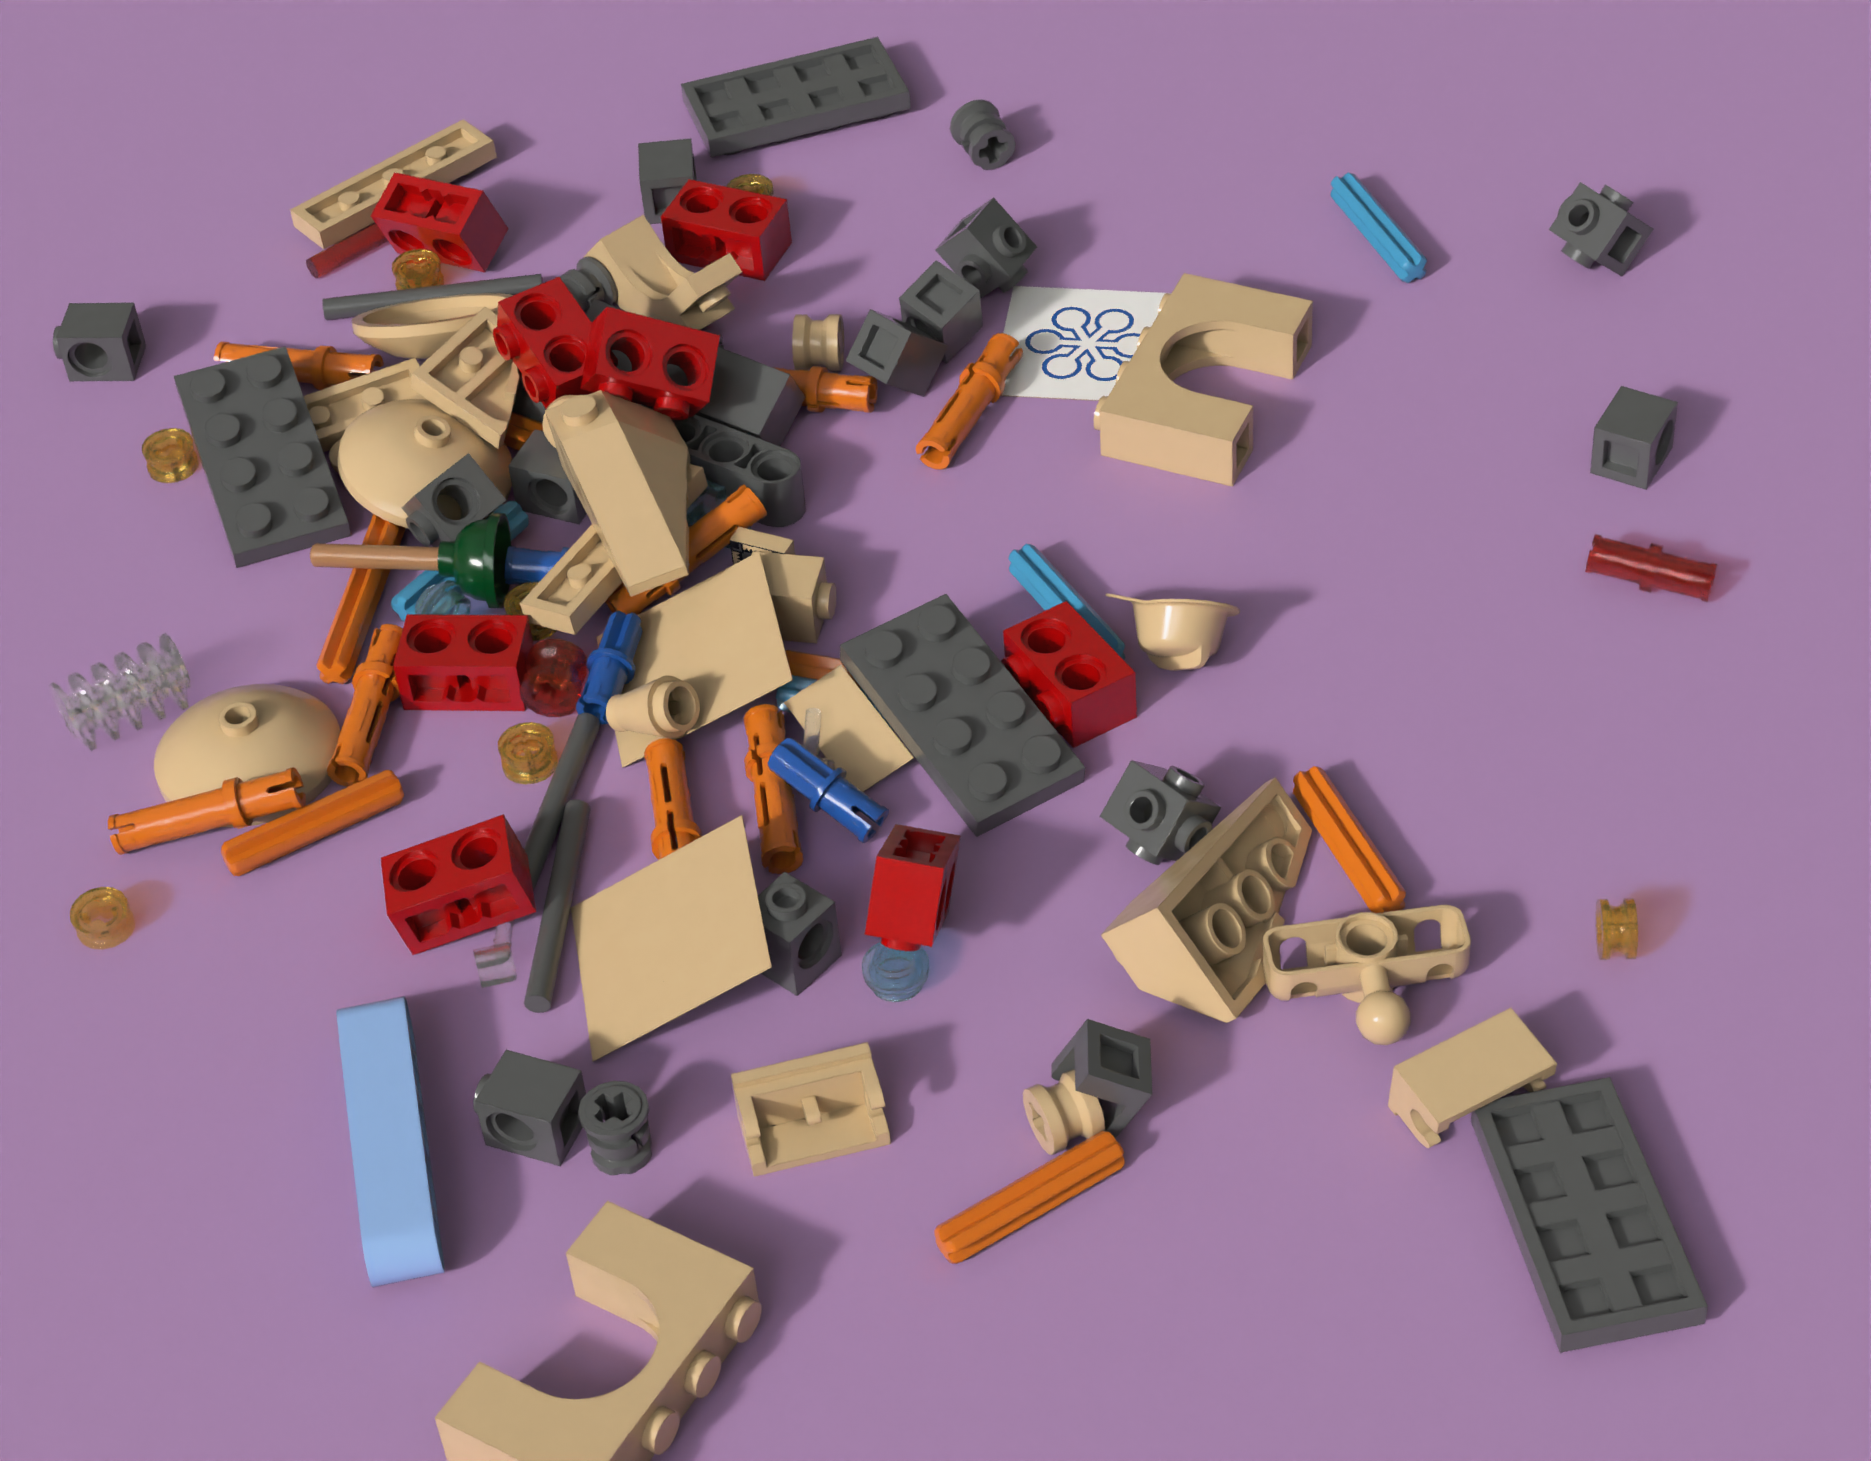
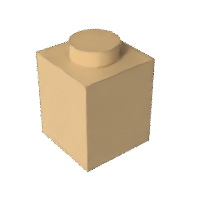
[752,551,836,643]

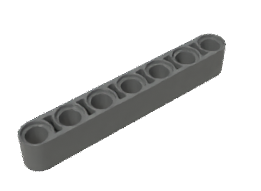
[513,371,806,527]

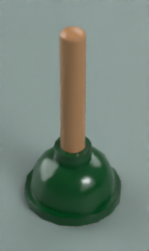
[310,513,511,608]

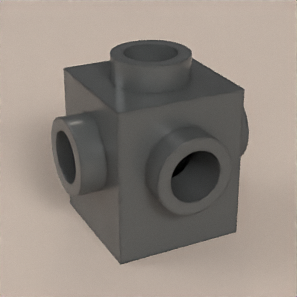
[1549,182,1654,276]
[935,197,1037,298]
[1099,760,1222,865]

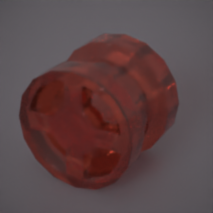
[519,639,588,717]

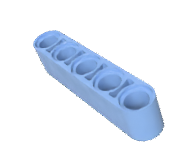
[336,996,445,1287]

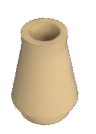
[606,675,700,739]

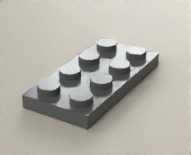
[681,37,911,157]
[174,346,351,568]
[840,594,1086,837]
[1471,1077,1708,1353]

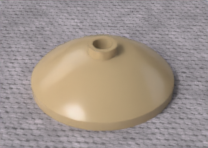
[351,293,513,360]
[338,399,512,528]
[154,684,341,828]

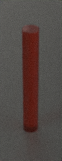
[306,223,388,278]

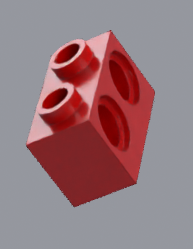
[371,172,509,272]
[661,179,792,281]
[493,277,618,409]
[580,306,720,420]
[1001,601,1137,748]
[393,614,537,711]
[381,814,536,955]
[865,824,961,951]

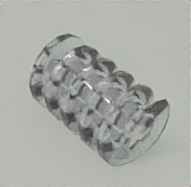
[49,633,191,751]

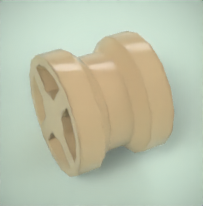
[792,314,845,371]
[1023,1069,1105,1155]

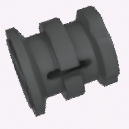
[950,99,1016,170]
[560,256,617,314]
[578,1081,652,1176]

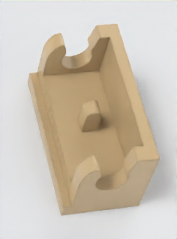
[1388,1008,1557,1148]
[731,1042,891,1177]

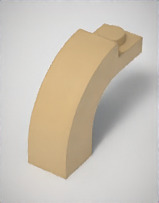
[583,215,742,330]

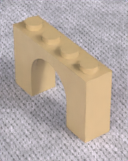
[1094,273,1313,487]
[435,1201,762,1461]

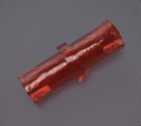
[1585,534,1718,603]

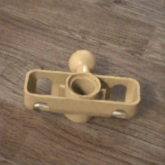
[1263,905,1471,1045]

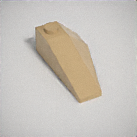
[545,390,690,597]
[1101,777,1312,1023]

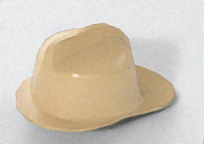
[1105,593,1240,671]

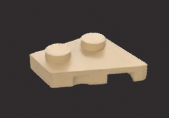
[410,307,522,449]

